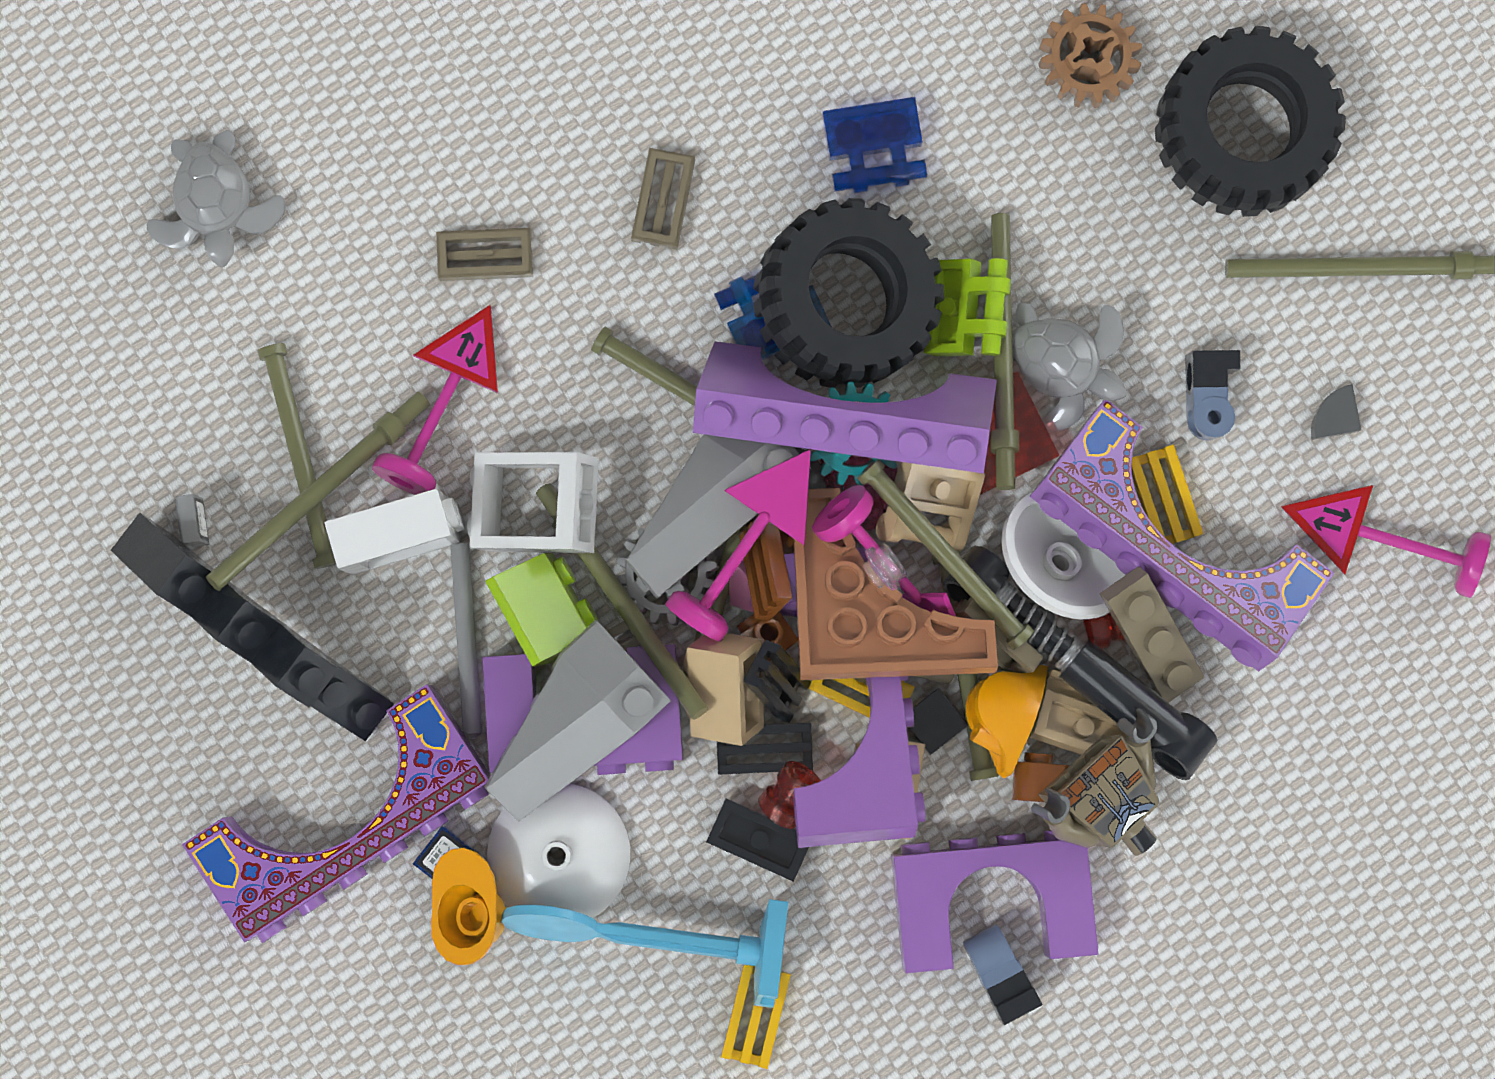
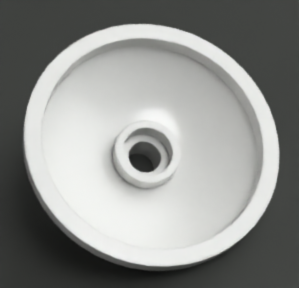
[1002,493,1125,619]
[487,784,631,918]

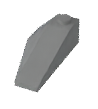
[626,434,811,598]
[485,620,671,822]

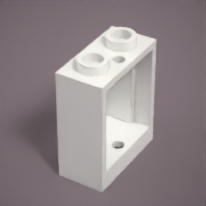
[467,452,599,553]
[324,489,465,575]

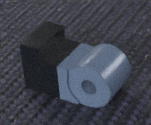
[1185,350,1241,441]
[963,924,1043,1025]

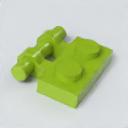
[924,258,1011,356]

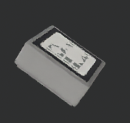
[175,494,209,547]

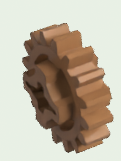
[1038,3,1142,108]

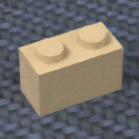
[684,633,764,746]

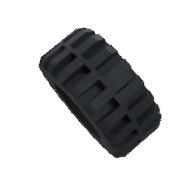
[1155,26,1346,217]
[753,198,944,388]

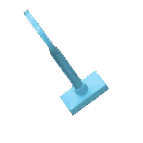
[501,899,789,1008]

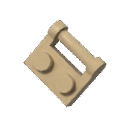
[876,462,985,551]

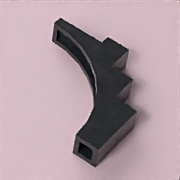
[111,513,394,742]

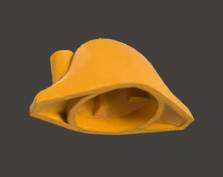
[966,664,1048,778]

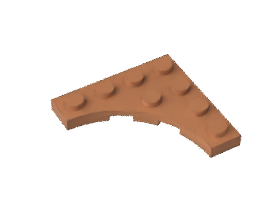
[793,488,998,680]

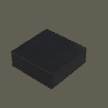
[909,688,968,755]

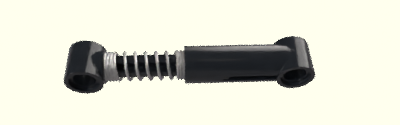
[943,545,1218,780]

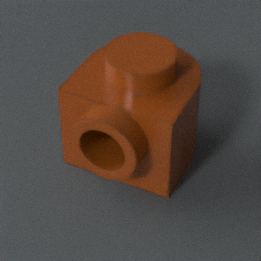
[736,611,798,661]
[1012,752,1070,802]

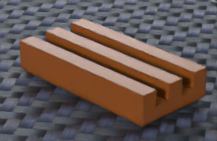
[739,514,792,621]

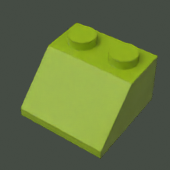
[485,553,599,666]

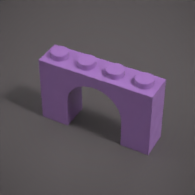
[482,644,683,775]
[891,830,1099,974]

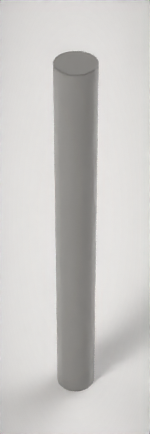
[450,543,482,734]

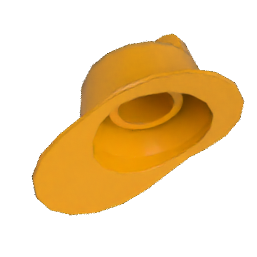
[431,848,506,965]

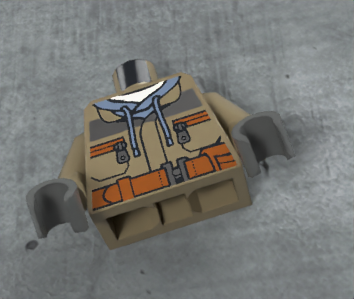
[1031,708,1159,856]

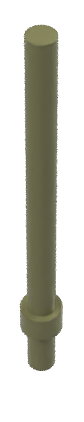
[990,213,1020,490]
[1225,251,1495,280]
[206,392,430,591]
[536,483,708,720]

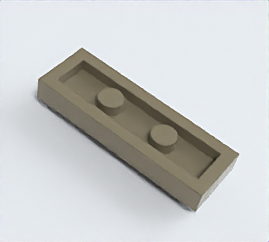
[1099,566,1205,703]

